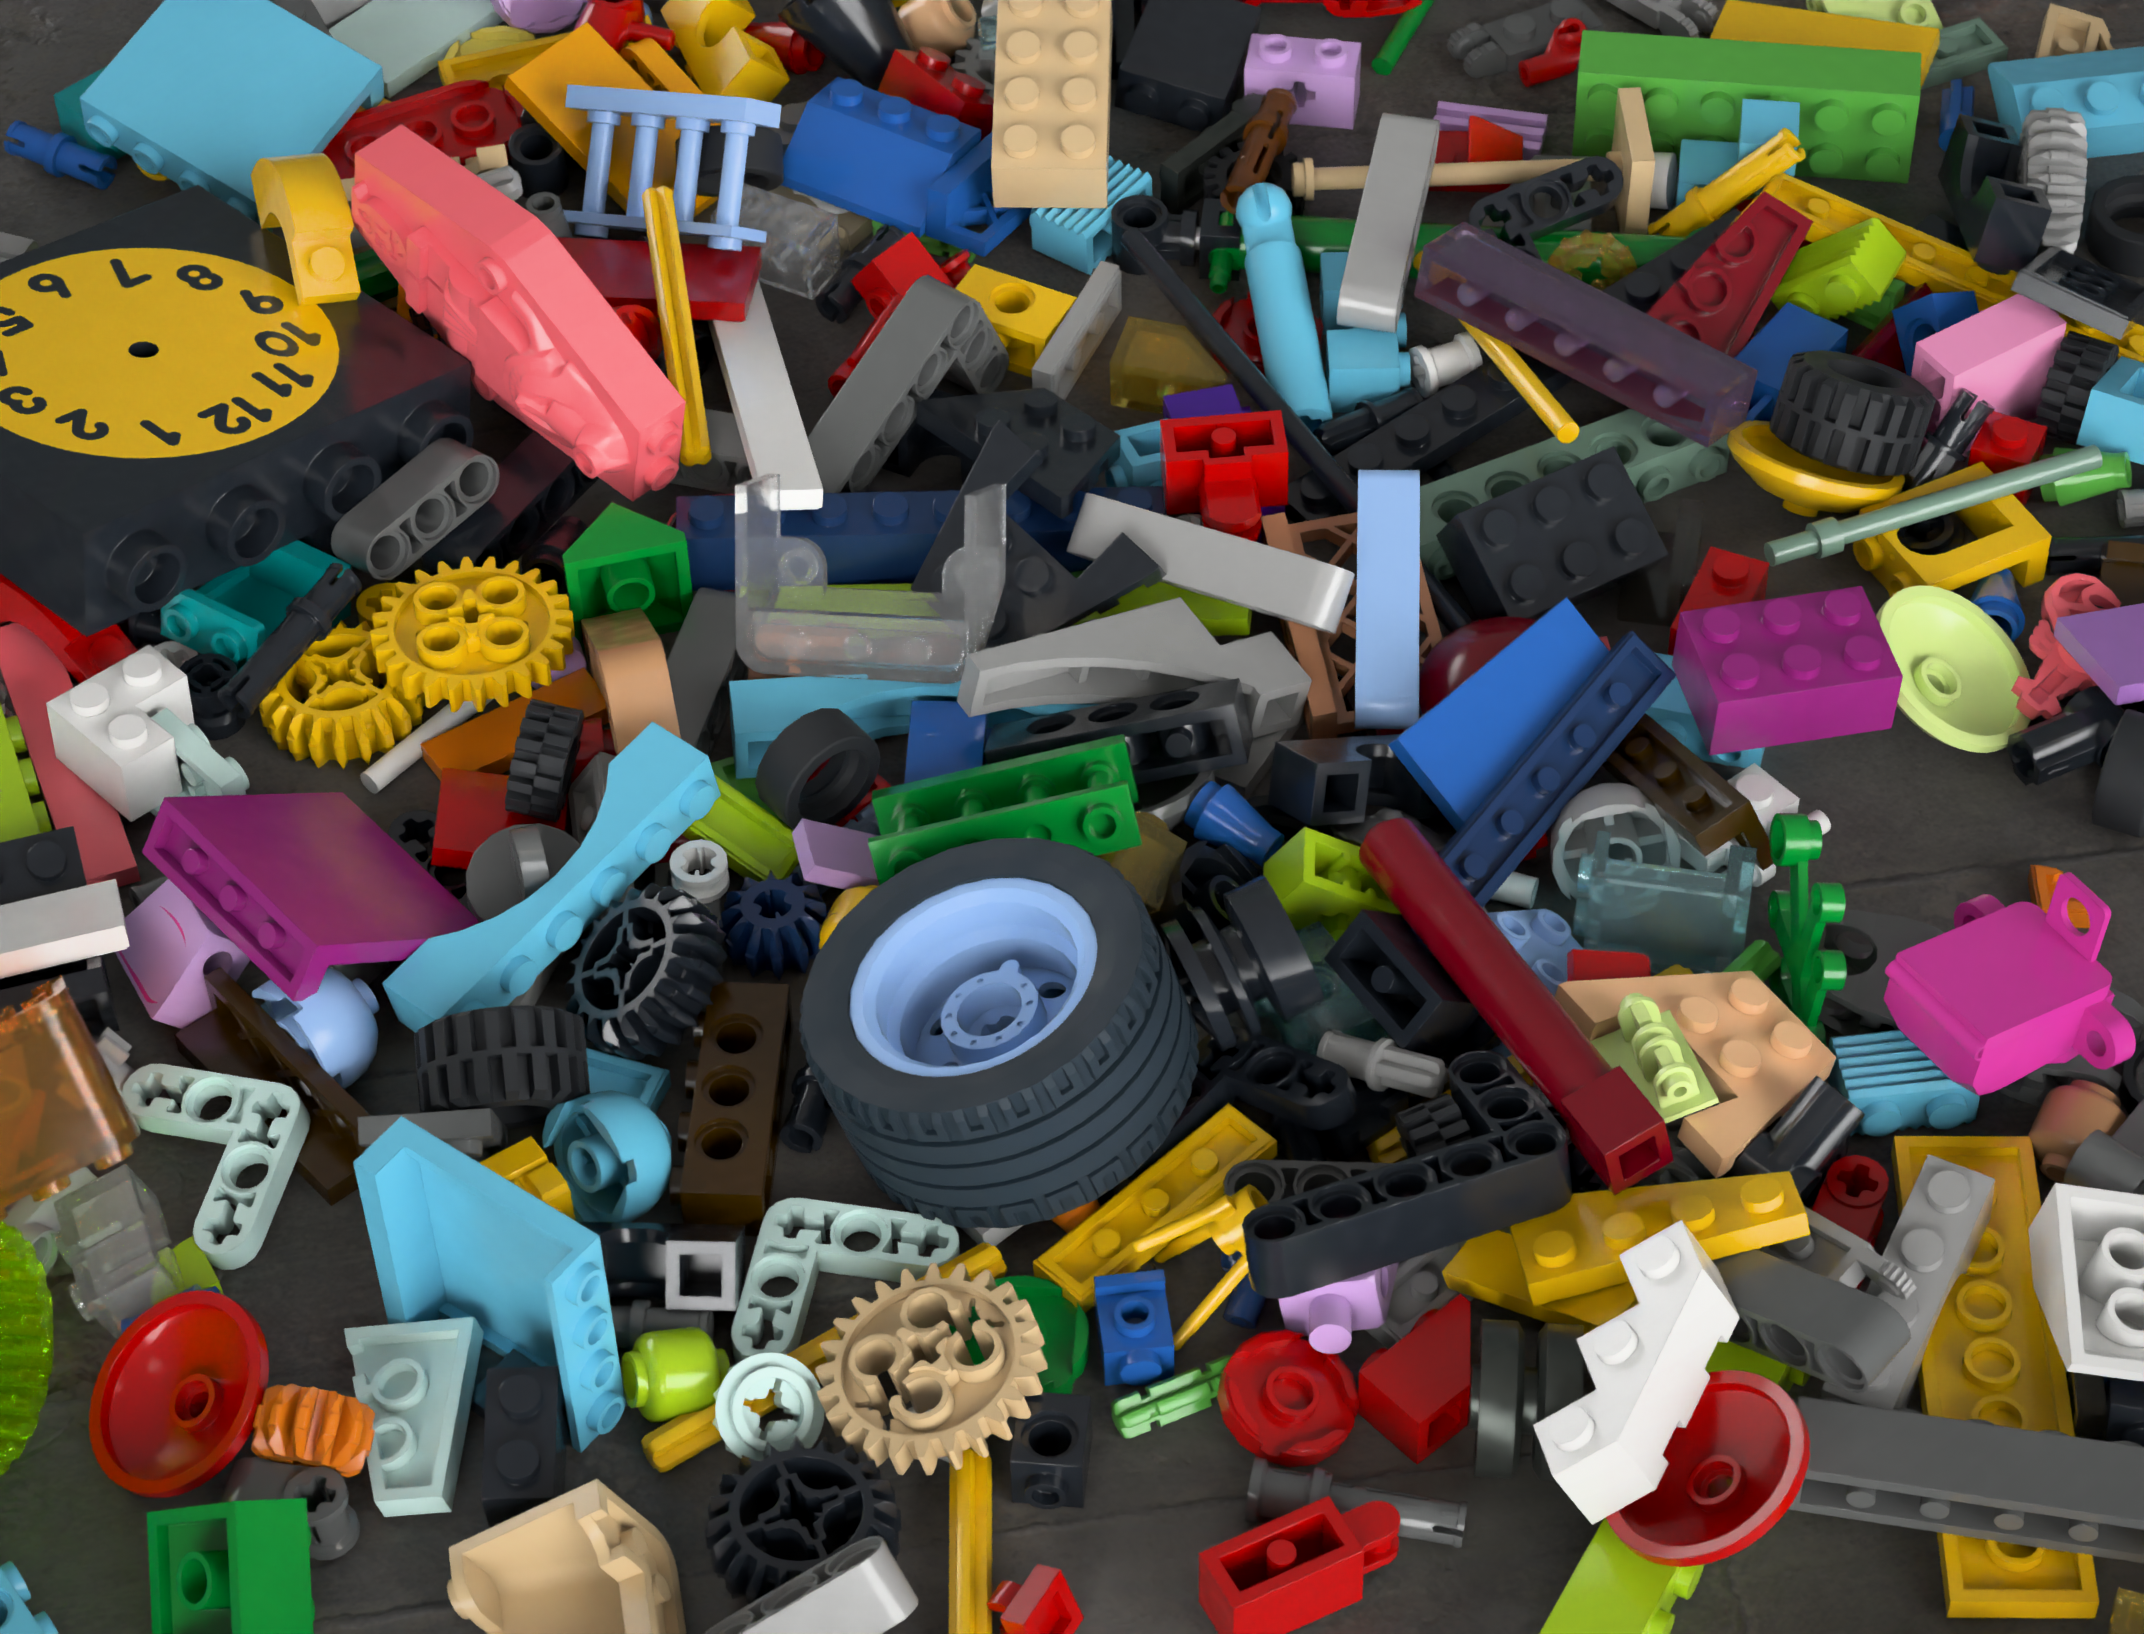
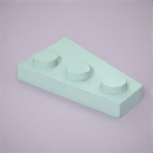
[344,1317,484,1517]

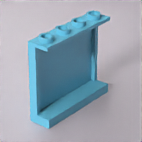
[80,0,385,232]
[353,1116,626,1453]

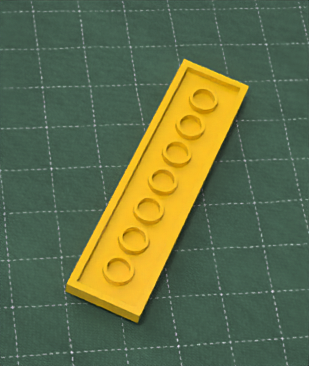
[1891,1136,2099,1619]

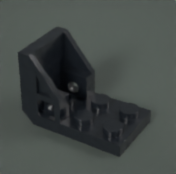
[0,826,120,1053]

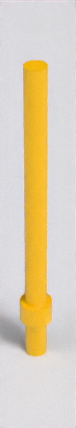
[1413,250,1580,444]

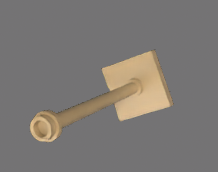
[1291,87,1655,234]

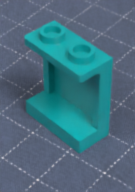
[161,540,351,671]

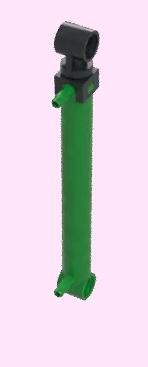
[1111,195,1704,294]

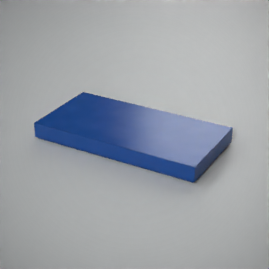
[1388,597,1609,831]

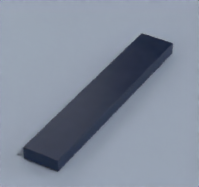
[1438,631,1677,908]

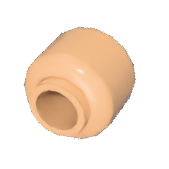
[898,0,977,59]

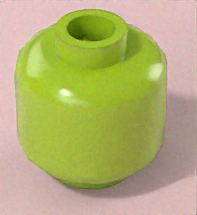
[621,1327,730,1423]

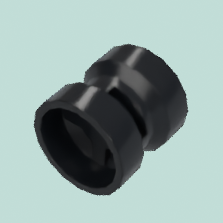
[179,653,246,741]

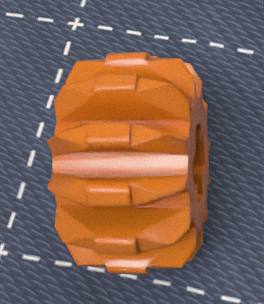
[251,1383,375,1478]

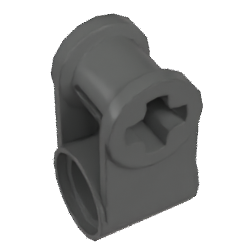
[220,1457,360,1560]

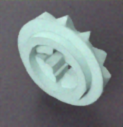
[712,1353,825,1461]

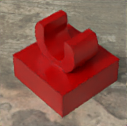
[986,1564,1084,1634]

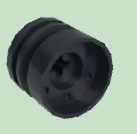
[1160,875,1325,1052]

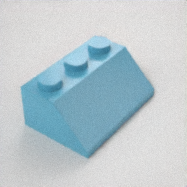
[1987,46,2144,158]

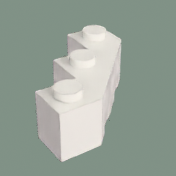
[1533,1220,1740,1525]

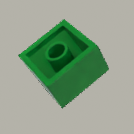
[147,1498,315,1634]

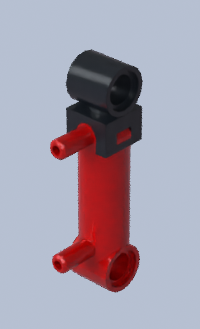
[508,0,676,199]

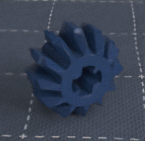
[719,869,829,981]

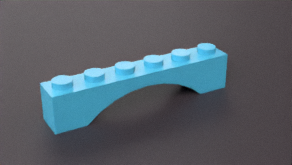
[729,666,1100,779]
[382,721,721,1033]

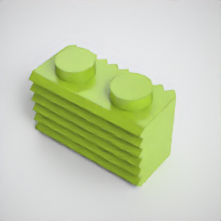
[1771,218,1906,321]

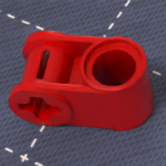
[1812,1155,1889,1290]

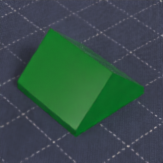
[562,502,693,650]

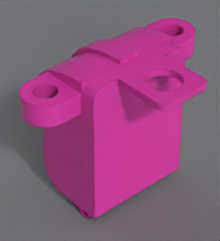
[1883,872,2136,1096]

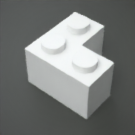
[46,645,194,822]

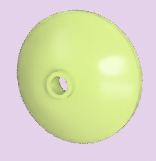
[1876,585,2031,753]

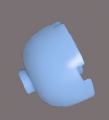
[252,967,379,1089]

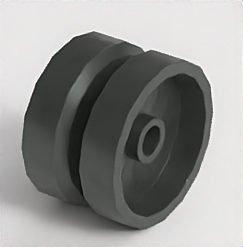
[1469,1319,1584,1481]

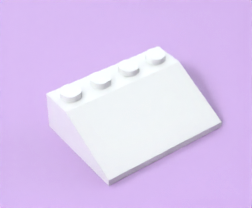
[2028,1183,2144,1382]

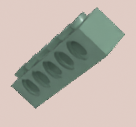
[1420,385,1731,580]

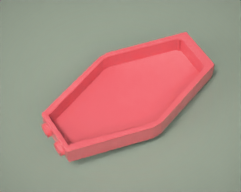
[351,124,686,502]

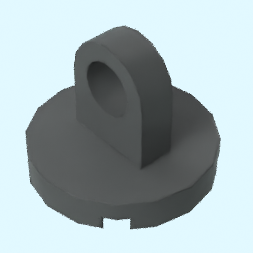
[466,823,581,923]

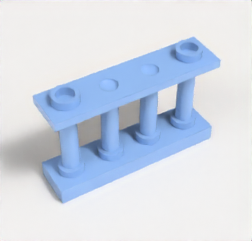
[563,84,782,252]

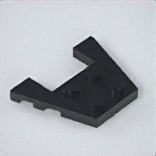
[910,420,1167,652]

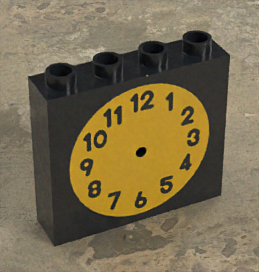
[0,185,474,637]

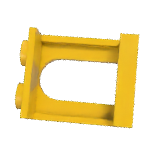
[1853,462,2052,598]

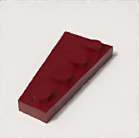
[1600,191,1814,405]

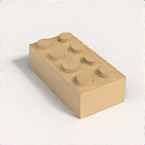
[991,0,1112,208]

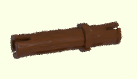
[1220,88,1297,215]

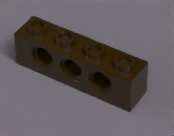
[670,982,794,1237]

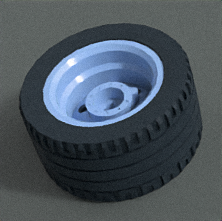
[799,838,1199,1228]

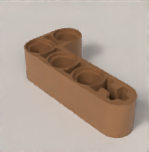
[580,608,681,756]

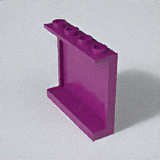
[142,792,480,1002]

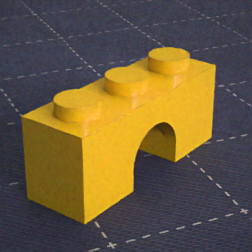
[660,0,790,103]

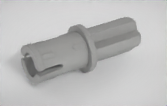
[1317,1029,1449,1098]

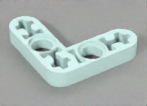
[122,1064,311,1270]
[731,1198,960,1364]

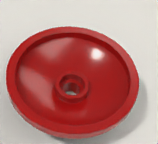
[89,1290,269,1498]
[1606,1370,1810,1567]

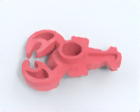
[2011,573,2121,720]

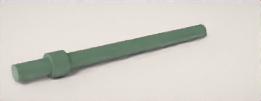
[1764,444,2103,566]

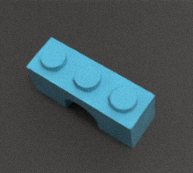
[1319,252,1411,413]

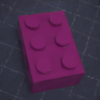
[1672,586,1903,756]

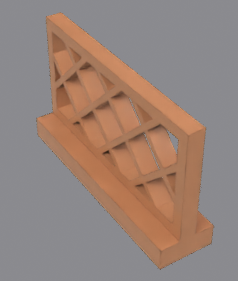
[1261,512,1442,739]

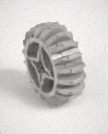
[2016,107,2088,258]

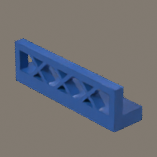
[926,132,1032,257]

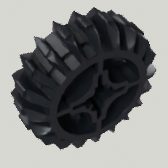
[564,883,728,1062]
[705,1435,902,1605]

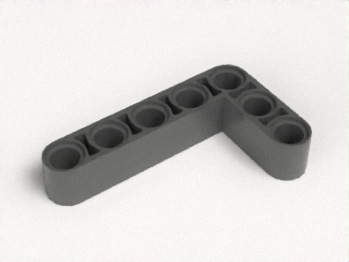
[808,275,1009,493]

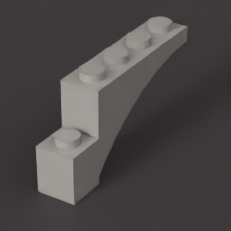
[957,597,1312,738]

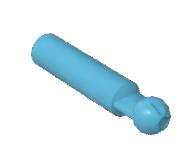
[1236,183,1333,441]

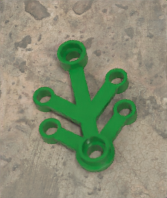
[1768,813,1847,1046]

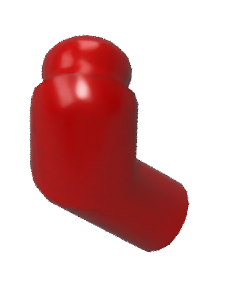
[1518,17,1587,87]

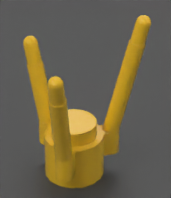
[1132,1184,1269,1351]

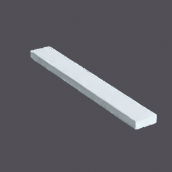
[707,280,823,511]

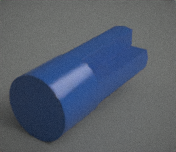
[1938,79,1975,152]

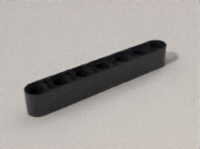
[422,318,714,574]

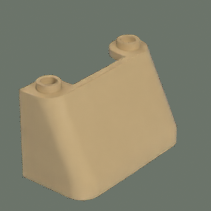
[447,1479,686,1634]

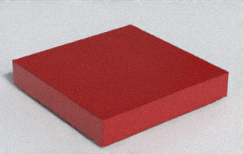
[431,767,568,869]

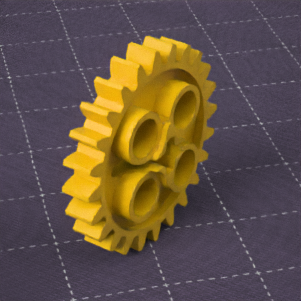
[370,556,575,712]

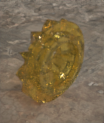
[1546,229,1638,312]

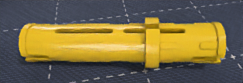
[1648,128,1806,237]

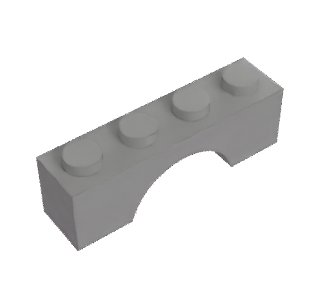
[1821,1154,1995,1410]

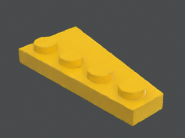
[1509,1171,1811,1307]

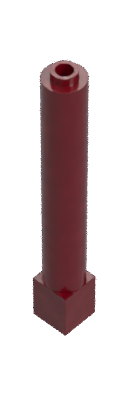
[1359,818,1674,1196]

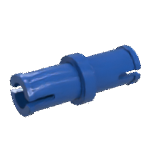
[4,120,117,190]

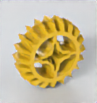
[259,620,426,770]

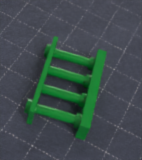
[868,734,1142,886]

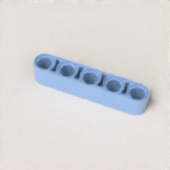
[1355,470,1420,729]

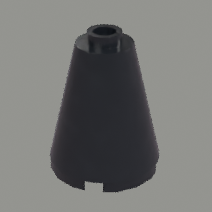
[777,0,916,91]

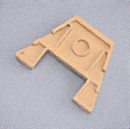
[1555,971,1836,1178]

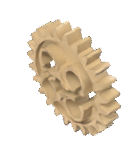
[815,1263,1048,1476]

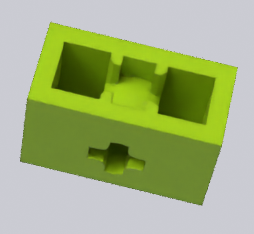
[1263,827,1401,944]

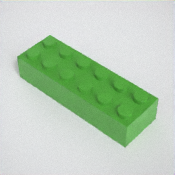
[1572,30,1921,184]

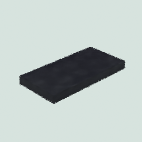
[2010,246,2144,340]

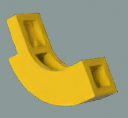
[251,153,361,306]

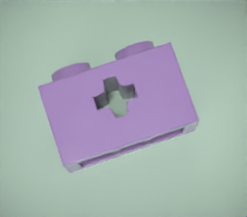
[1244,34,1361,129]

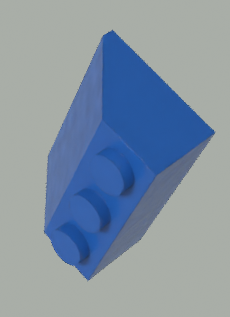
[781,77,981,238]

